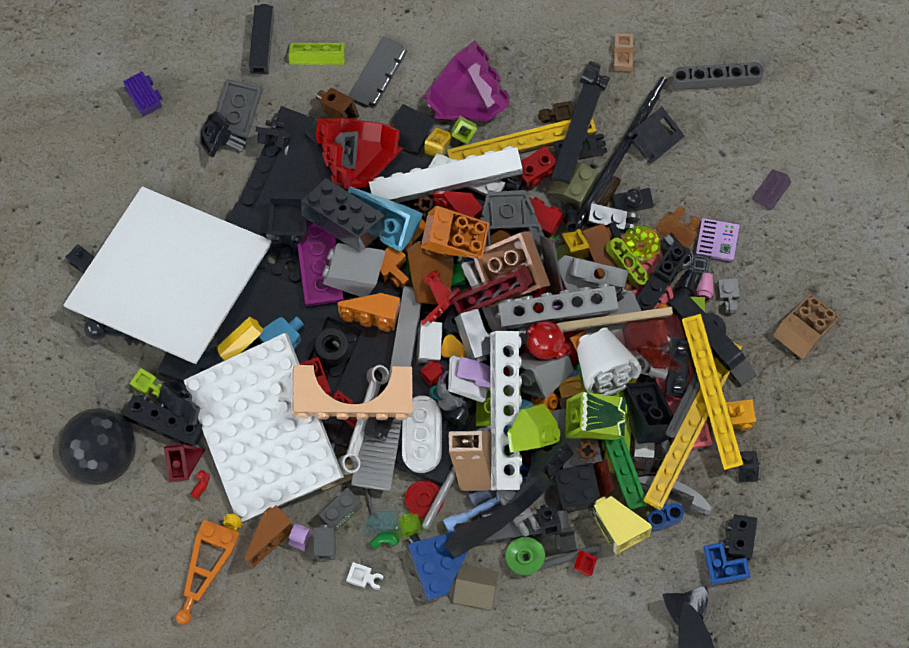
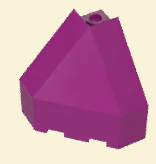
[423,40,510,121]

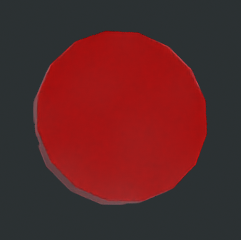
[405,480,444,519]

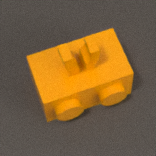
[726,399,756,431]

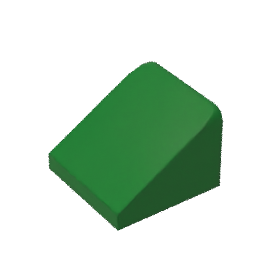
[451,263,465,287]

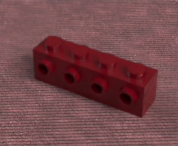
[452,264,533,314]

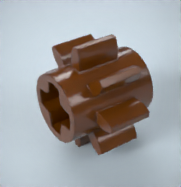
[414,194,437,219]
[575,439,600,464]

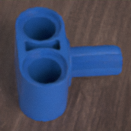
[647,501,684,531]

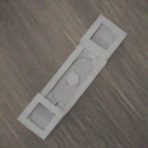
[638,476,712,516]

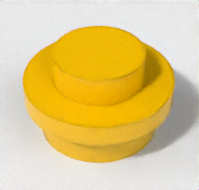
[223,513,243,531]

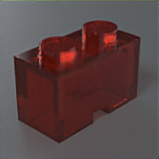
[622,318,668,351]

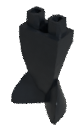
[662,586,715,648]

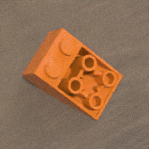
[421,206,489,259]
[337,293,401,332]

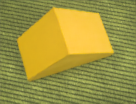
[425,128,452,157]
[562,229,589,259]

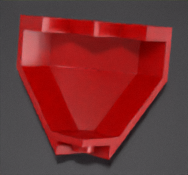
[316,117,403,189]

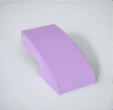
[457,357,491,388]

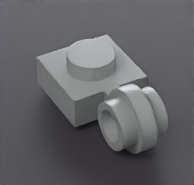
[718,278,740,314]

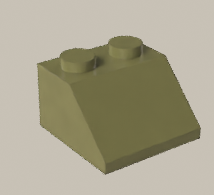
[547,163,599,210]

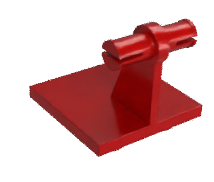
[421,270,460,325]

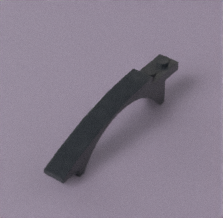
[444,439,574,558]

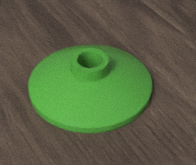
[505,537,545,575]

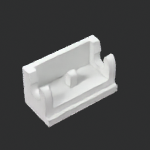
[416,321,442,364]

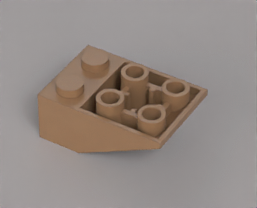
[773,293,840,359]
[449,431,491,491]

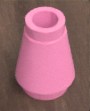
[695,273,714,303]

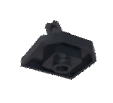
[200,111,246,158]

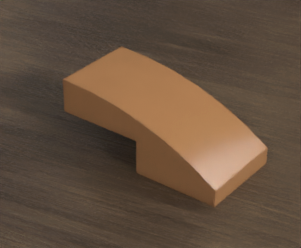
[614,33,634,71]

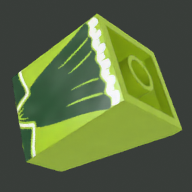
[565,392,627,440]

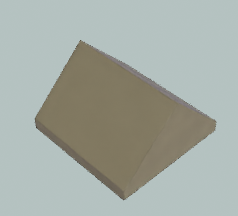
[453,565,499,611]

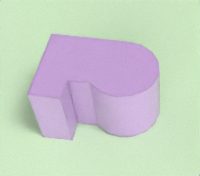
[288,523,312,552]

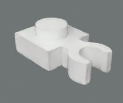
[346,562,384,590]

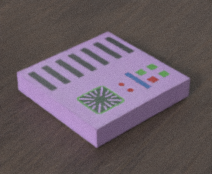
[696,218,739,262]

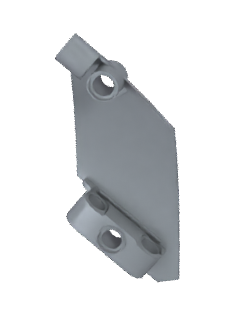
[558,255,669,379]

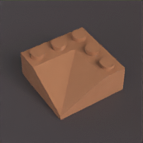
[473,231,550,308]

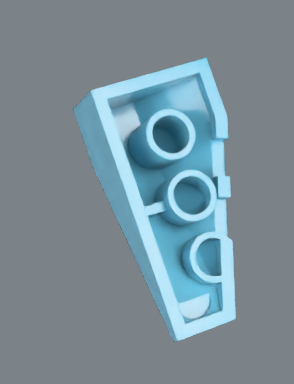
[348,187,422,251]

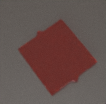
[637,347,681,370]
[593,459,615,498]

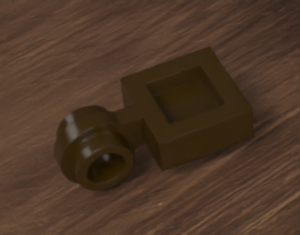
[538,101,574,123]

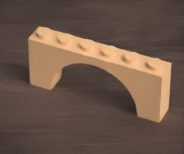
[292,365,413,420]

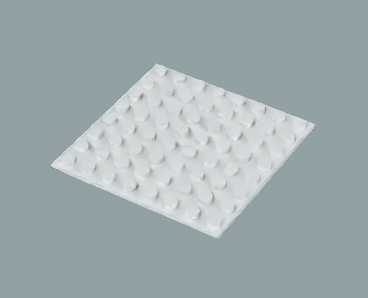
[64,187,272,364]

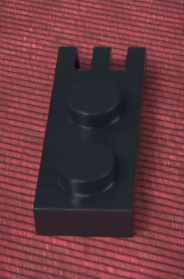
[554,134,607,160]

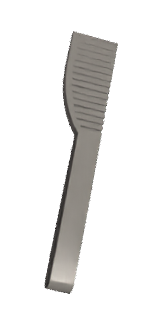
[352,286,422,491]

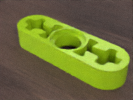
[606,238,649,287]

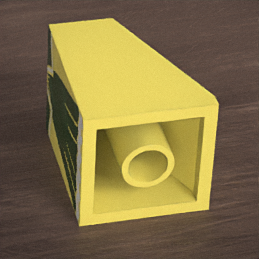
[592,496,652,555]

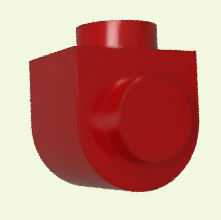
[419,361,444,387]

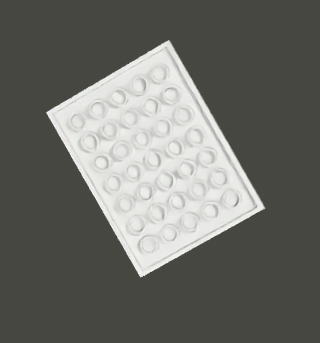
[184,333,344,523]

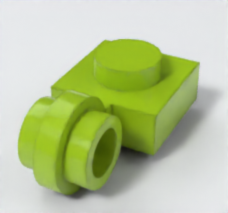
[130,368,162,399]

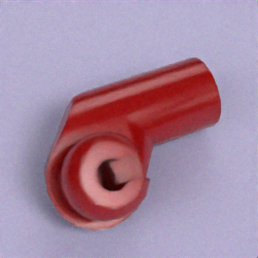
[190,470,210,499]

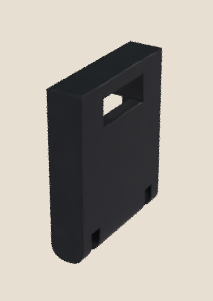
[627,107,685,164]

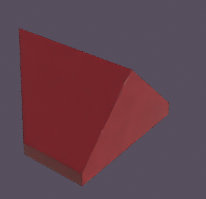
[164,444,206,482]

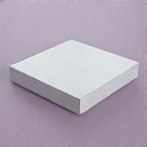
[448,356,486,402]

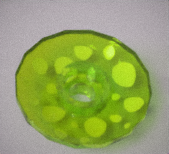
[623,225,661,261]

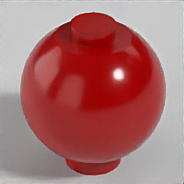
[525,321,568,360]

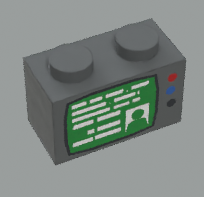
[318,488,362,532]

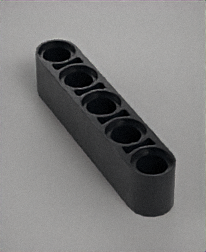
[667,290,746,372]

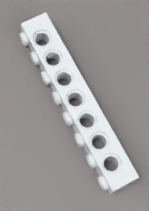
[490,331,522,490]

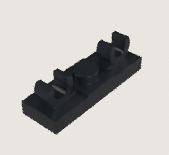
[665,337,690,397]

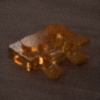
[656,206,701,248]

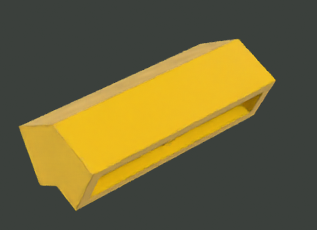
[218,317,264,361]

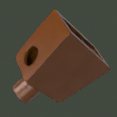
[316,88,359,119]

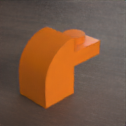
[379,246,409,289]

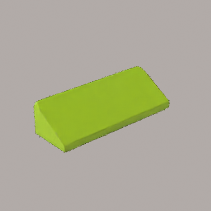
[289,43,345,65]

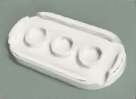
[402,396,442,473]

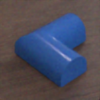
[703,542,751,585]

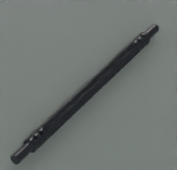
[563,76,667,244]

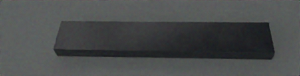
[552,83,602,184]

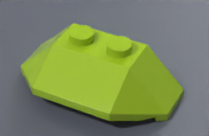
[507,404,560,452]

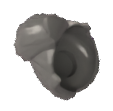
[437,370,465,411]

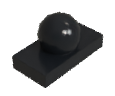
[613,188,654,212]

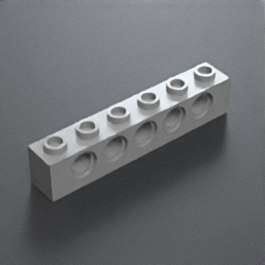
[498,284,618,330]

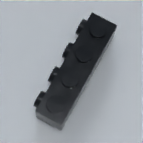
[123,395,203,447]

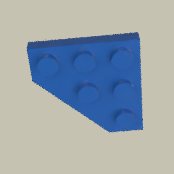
[408,531,469,601]

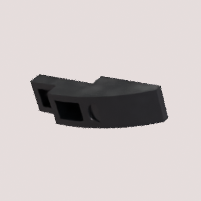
[636,240,691,311]

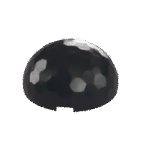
[58,408,136,485]

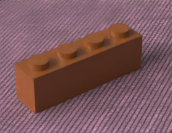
[582,224,632,291]

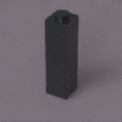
[249,4,274,74]

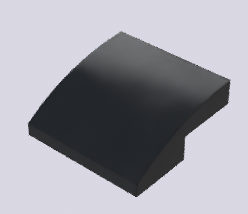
[391,104,435,155]

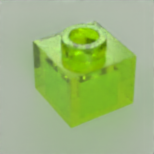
[398,513,422,538]

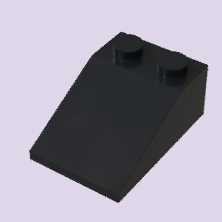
[623,382,674,444]

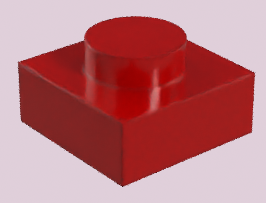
[573,550,597,576]

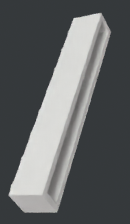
[369,146,523,203]

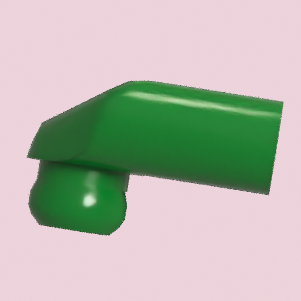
[369,532,399,550]

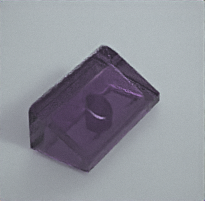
[752,169,791,210]

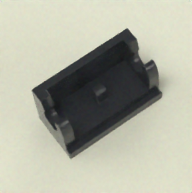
[65,244,95,274]
[364,395,394,442]

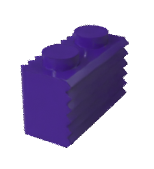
[123,71,163,117]

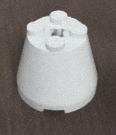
[577,328,641,396]

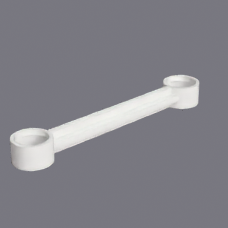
[338,365,389,475]

